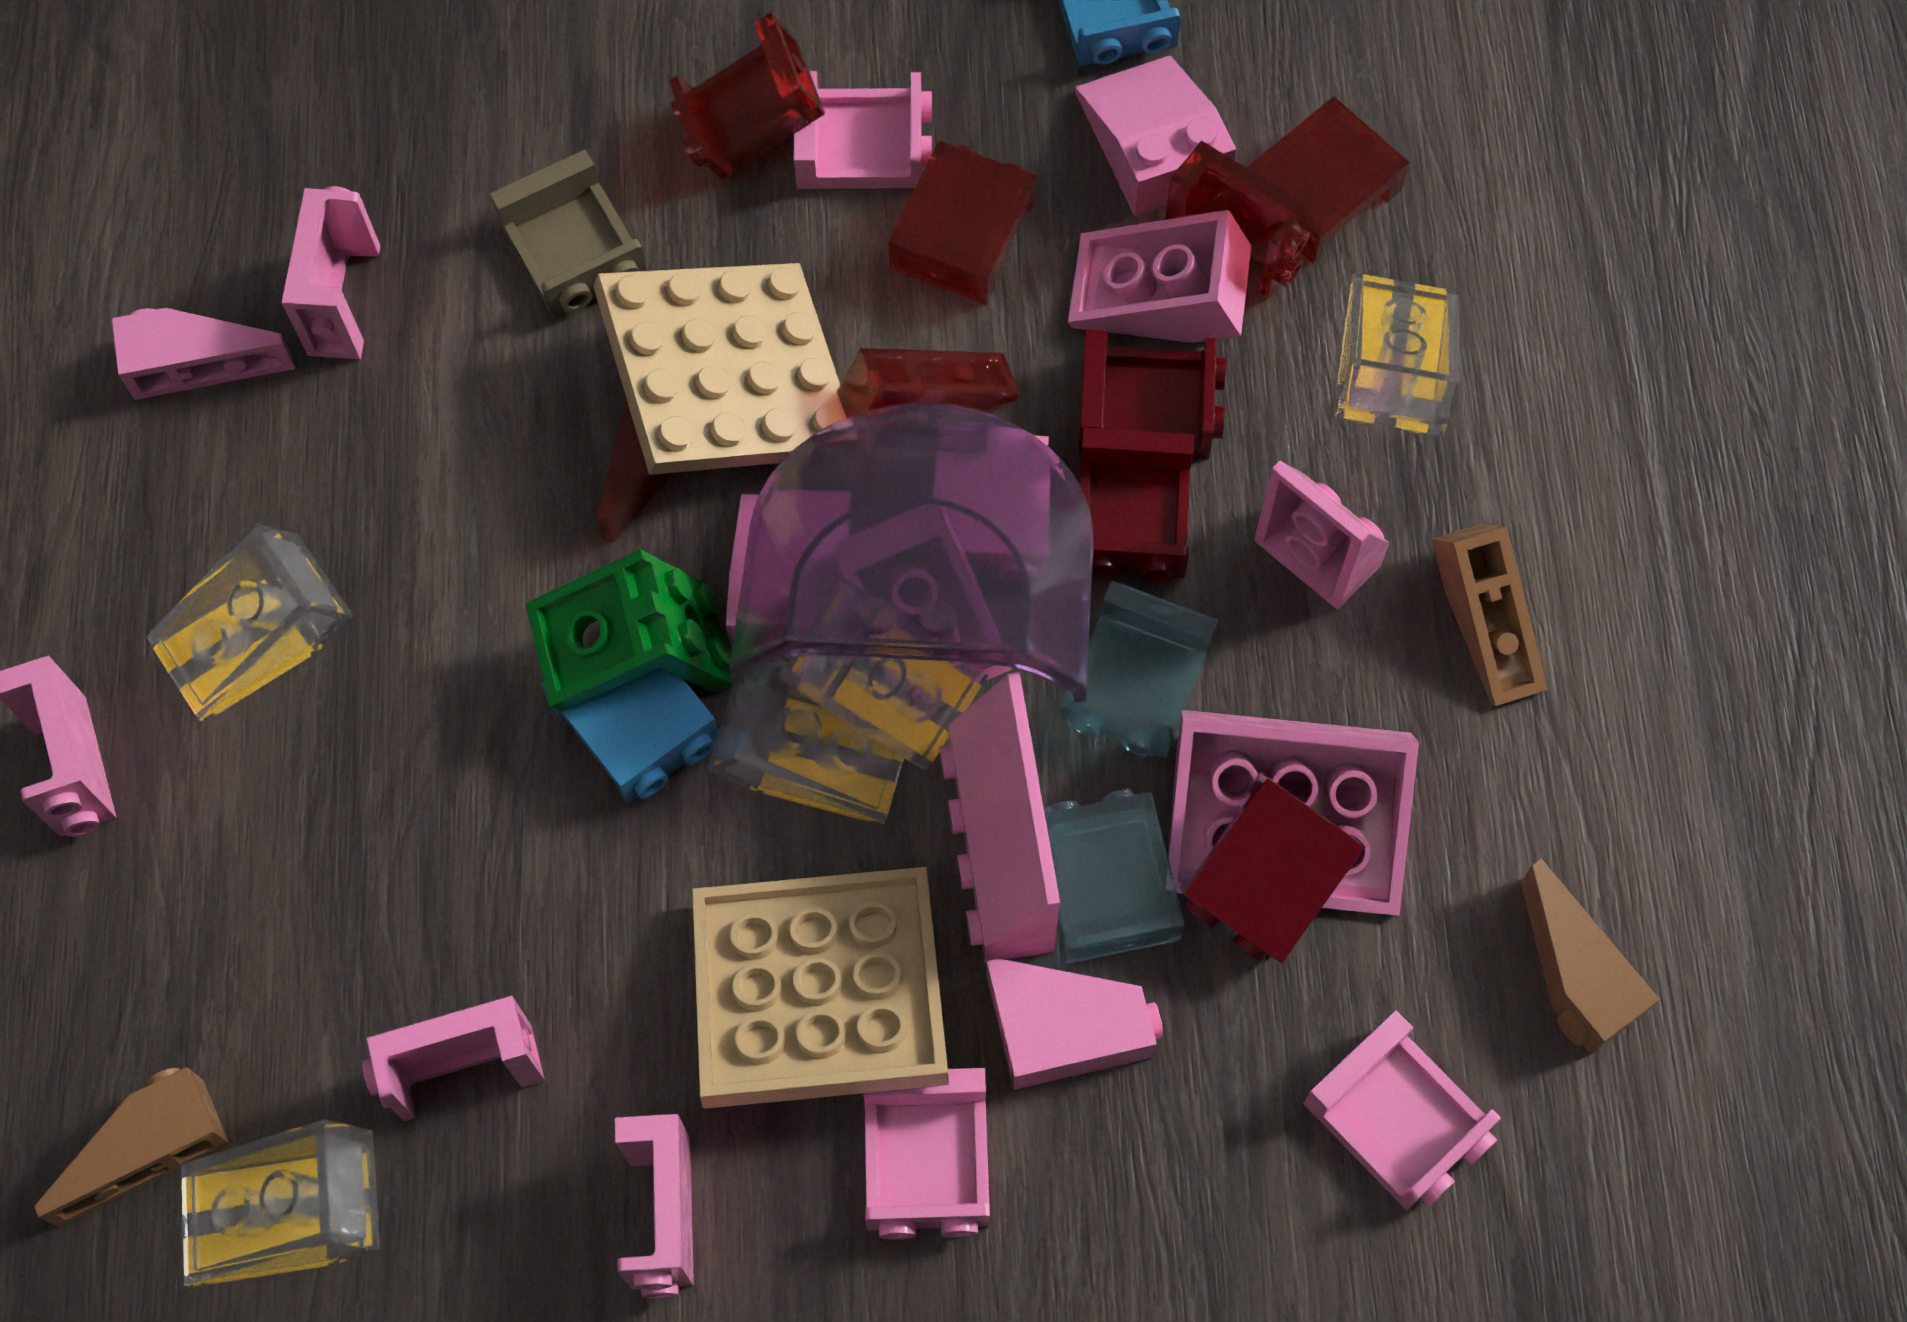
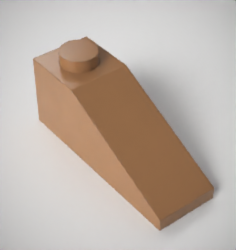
[1431,523,1548,706]
[1520,859,1660,1055]
[34,1067,230,1228]

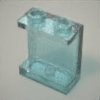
[1060,580,1218,758]
[1044,789,1185,964]

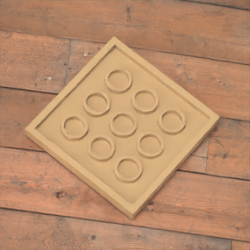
[593,263,860,475]
[692,867,949,1109]

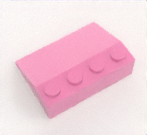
[939,672,1060,963]
[1165,710,1419,916]

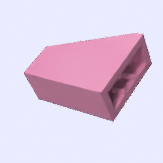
[986,958,1164,1090]

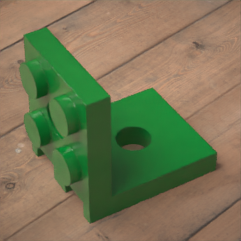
[525,549,735,712]

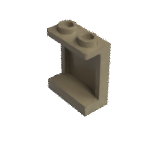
[489,149,647,318]

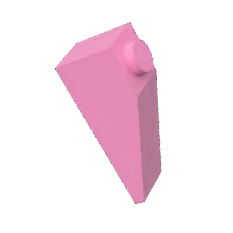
[112,308,295,400]

